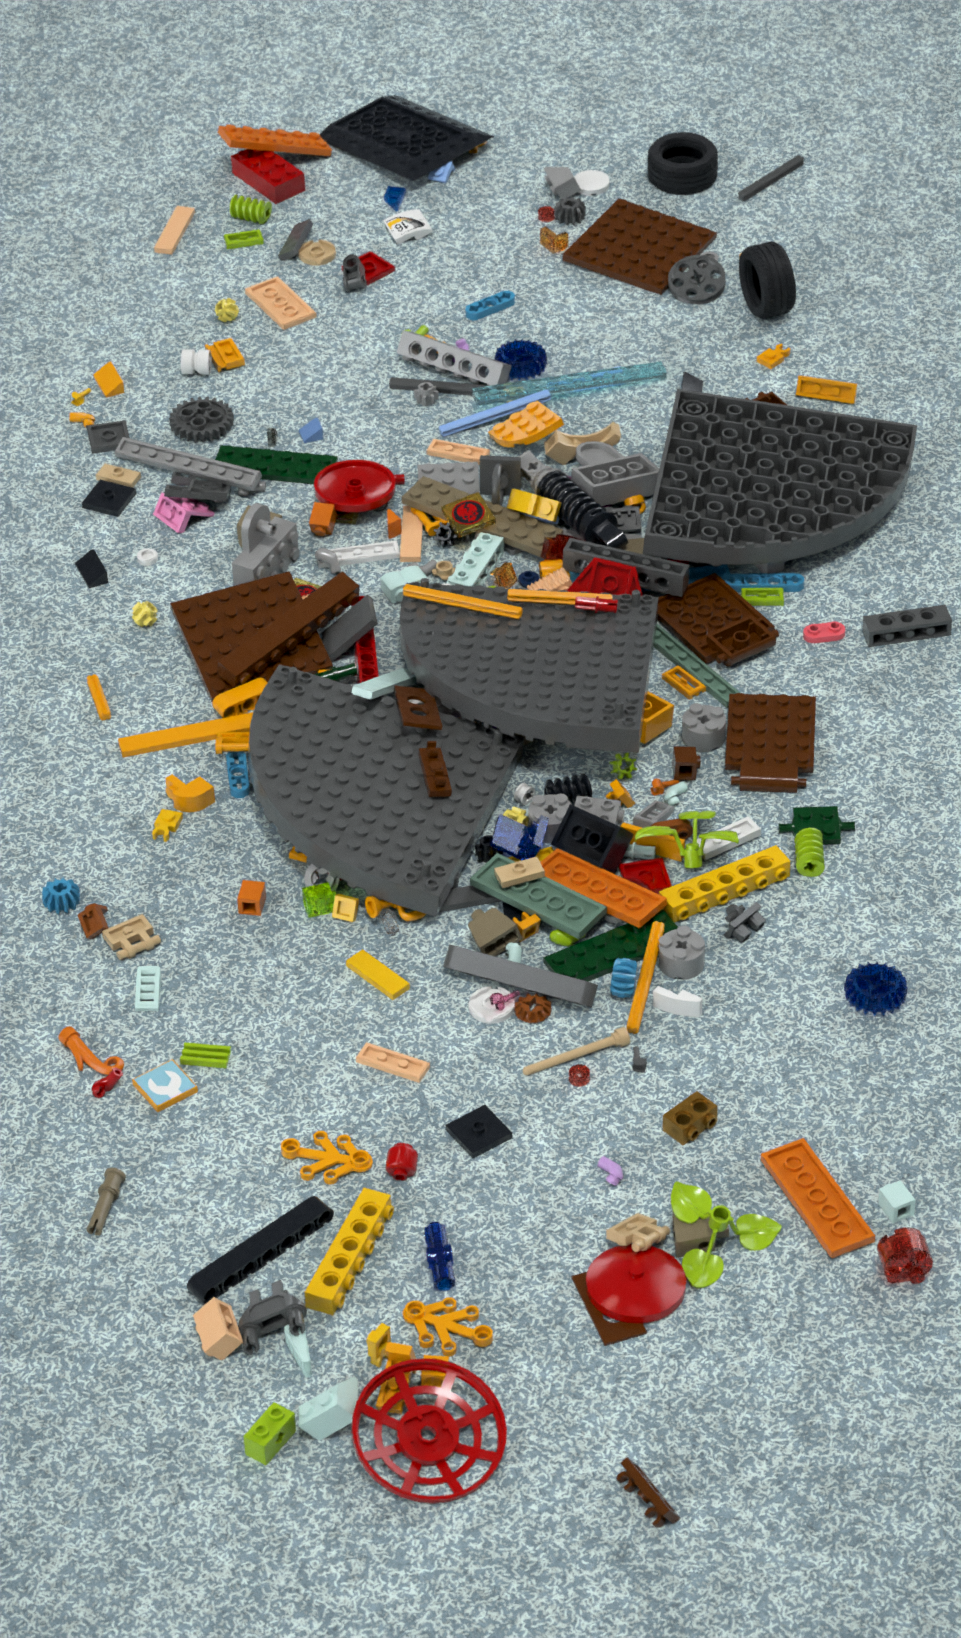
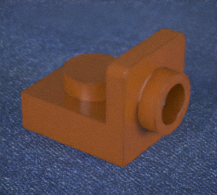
[77,903,109,939]

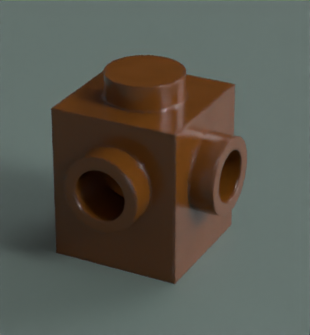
[672,746,701,780]

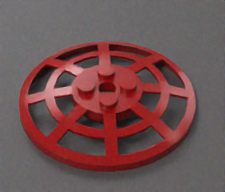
[351,1358,507,1503]

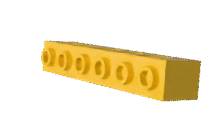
[659,845,790,923]
[304,1188,394,1315]

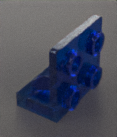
[490,814,549,861]

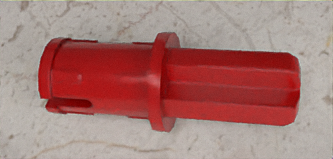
[575,596,618,613]

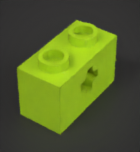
[243,1402,296,1465]

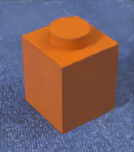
[309,502,337,536]
[237,880,266,916]

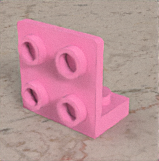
[153,493,214,533]

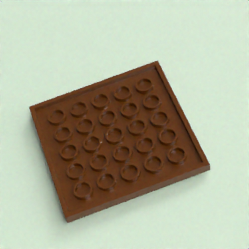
[562,198,717,295]
[170,571,333,702]

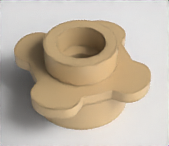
[432,561,455,580]

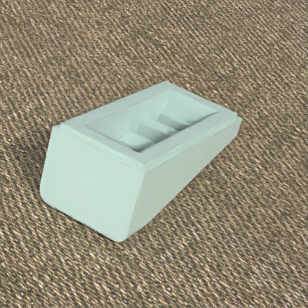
[135,966,161,1011]
[284,1325,312,1377]

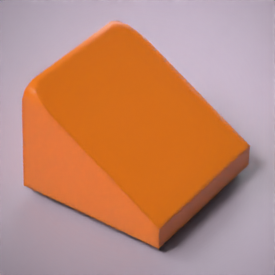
[387,509,402,539]

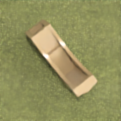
[544,422,621,465]

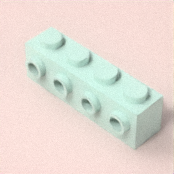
[447,532,504,587]

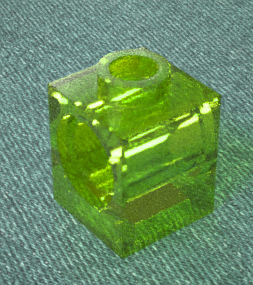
[302,882,336,918]

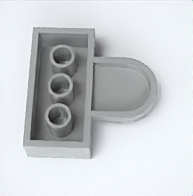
[571,441,659,506]
[232,503,300,586]

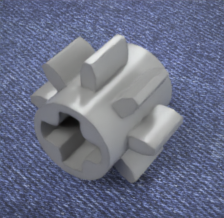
[414,382,439,406]

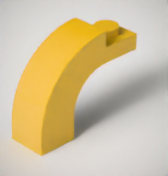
[506,488,561,522]

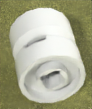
[181,349,212,375]

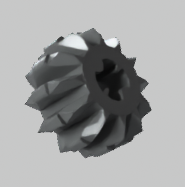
[555,197,586,226]

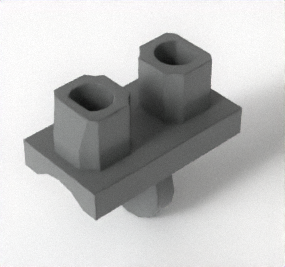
[724,902,766,943]

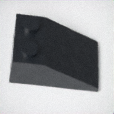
[551,804,634,874]

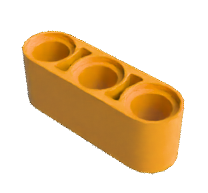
[212,678,268,718]

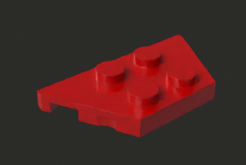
[566,557,642,596]

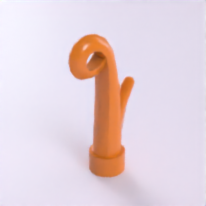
[58,1026,124,1075]

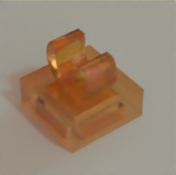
[490,562,518,589]

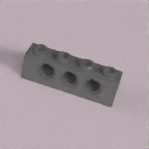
[862,604,952,647]

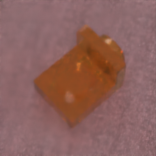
[540,226,568,254]

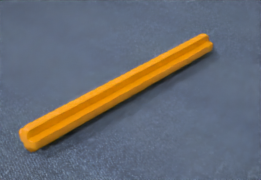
[403,584,523,619]
[626,921,665,1034]

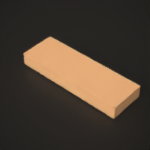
[427,439,490,465]
[356,1042,430,1083]

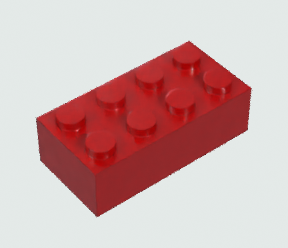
[231,149,306,204]

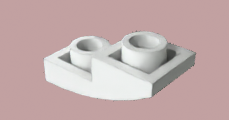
[653,986,702,1017]

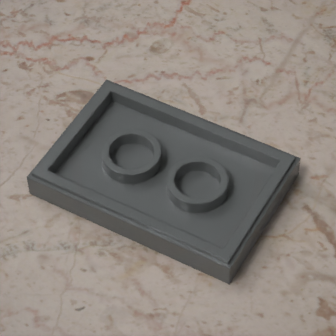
[322,594,377,662]

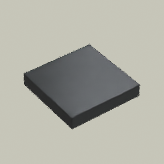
[86,420,130,454]

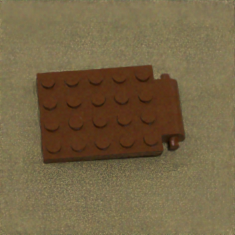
[658,573,779,667]
[725,693,816,793]

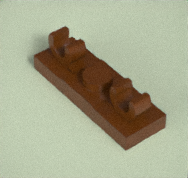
[418,741,452,797]
[616,1457,681,1528]

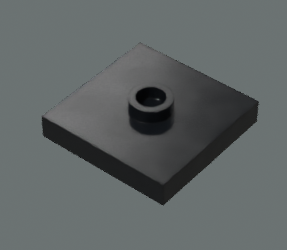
[82,480,137,517]
[445,1105,512,1159]

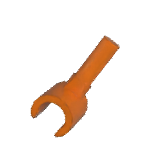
[651,778,679,796]

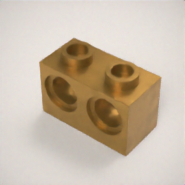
[663,1091,717,1145]

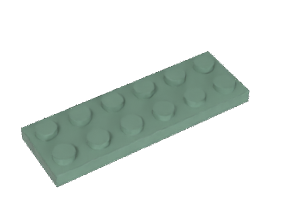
[470,853,607,939]

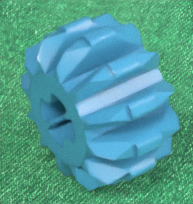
[42,877,80,914]
[610,958,637,998]

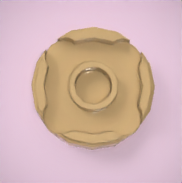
[298,240,336,266]

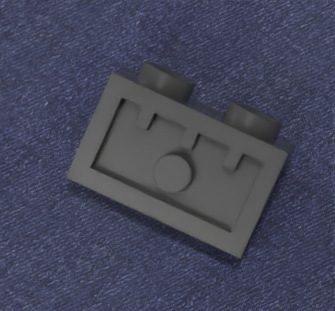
[605,505,642,533]

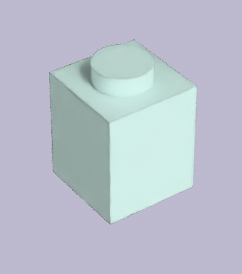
[878,1180,915,1223]

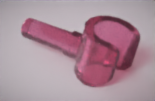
[490,990,520,1011]

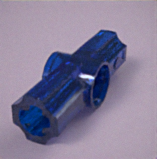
[424,1222,455,1291]

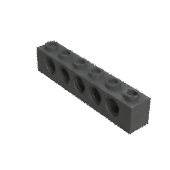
[563,538,690,597]

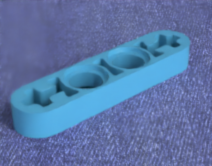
[723,573,805,593]

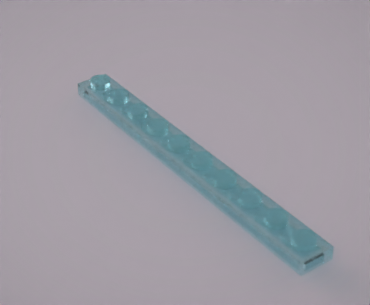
[472,361,667,406]

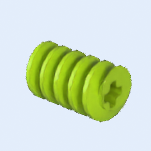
[230,194,272,224]
[794,828,825,877]

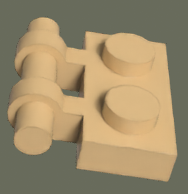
[102,914,161,960]
[606,1213,670,1252]

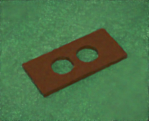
[394,685,442,730]
[571,1272,647,1346]

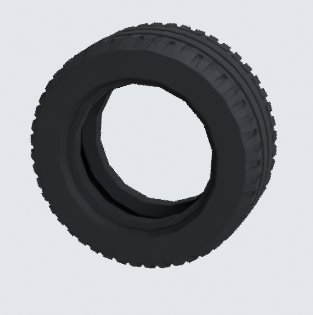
[648,132,718,195]
[739,241,796,319]

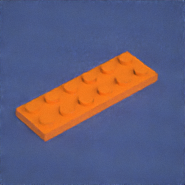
[217,124,332,156]
[540,848,667,928]
[761,1138,875,1259]

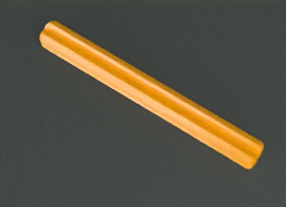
[507,589,613,605]

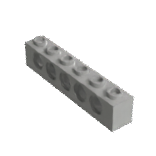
[396,330,512,390]

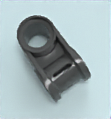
[343,254,367,293]

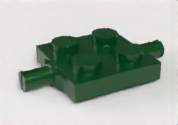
[778,806,855,845]

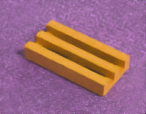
[662,665,706,700]

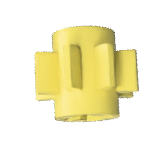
[215,298,239,322]
[132,601,157,627]
[501,806,529,833]

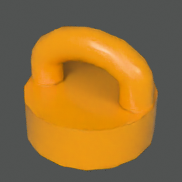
[624,495,646,514]

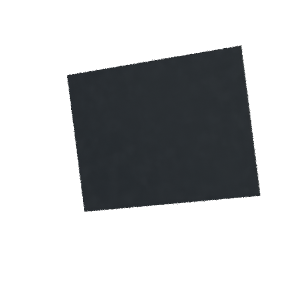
[320,95,494,181]

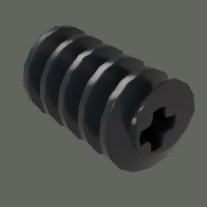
[544,773,592,803]

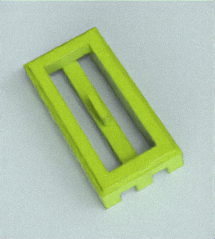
[223,229,264,250]
[741,588,784,606]
[180,1042,231,1069]

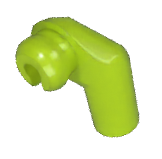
[550,929,585,947]

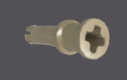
[86,1167,126,1235]

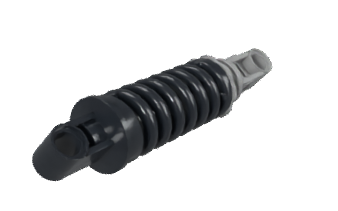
[519,450,628,549]

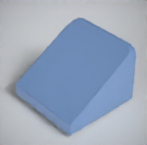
[299,418,323,443]

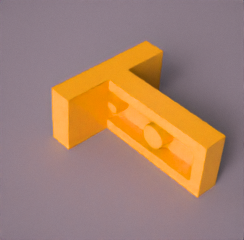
[376,1342,417,1414]

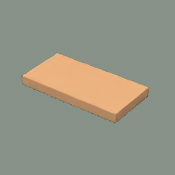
[245,276,317,330]

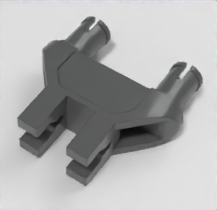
[238,1280,307,1355]

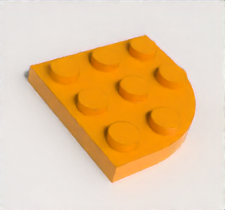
[488,401,565,448]

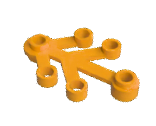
[281,1131,373,1185]
[403,1297,493,1357]

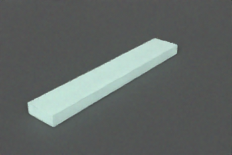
[351,668,417,700]

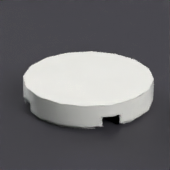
[574,170,610,196]
[469,986,515,1024]

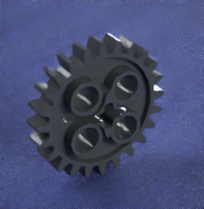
[169,396,234,443]

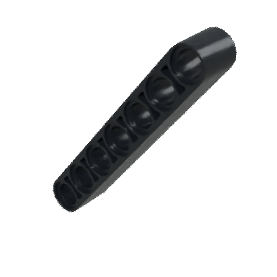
[187,1196,334,1304]

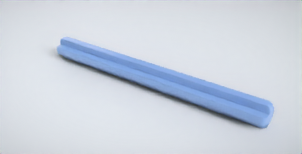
[439,389,551,437]

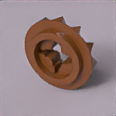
[514,993,552,1023]

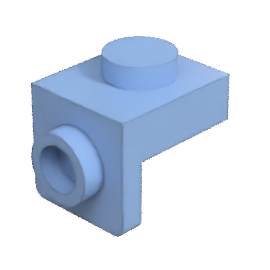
[428,161,456,183]

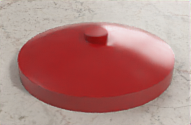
[314,460,396,512]
[586,1244,686,1323]

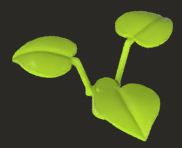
[635,810,739,868]
[671,1181,782,1288]

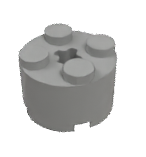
[682,703,726,752]
[528,794,572,843]
[659,926,705,980]

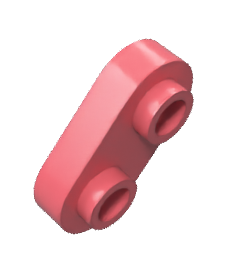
[803,621,845,643]

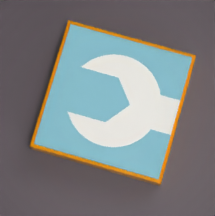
[132,1059,198,1112]

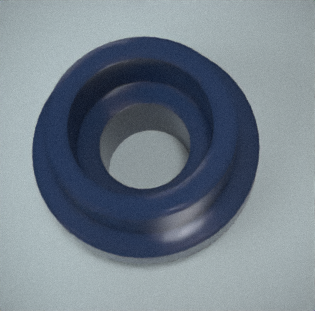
[518,571,539,588]

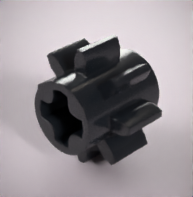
[434,521,460,547]
[475,835,503,863]

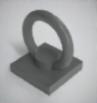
[480,455,521,506]

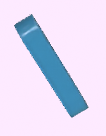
[465,291,515,320]
[226,751,250,798]

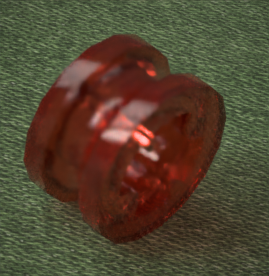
[538,206,555,222]
[569,1064,590,1087]

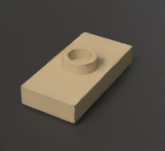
[96,464,141,488]
[494,857,545,888]

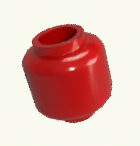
[385,1143,418,1181]

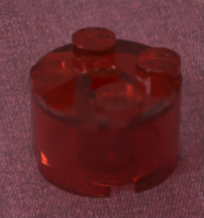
[877,1227,933,1284]

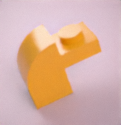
[165,774,215,812]

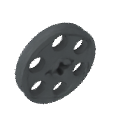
[668,255,726,304]

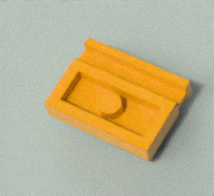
[205,338,245,372]

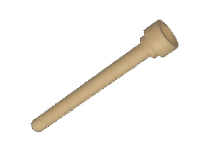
[523,1026,630,1076]

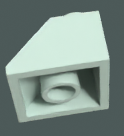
[299,1376,358,1440]

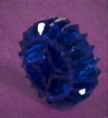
[494,339,547,381]
[844,961,908,1017]

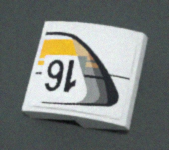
[383,209,433,244]

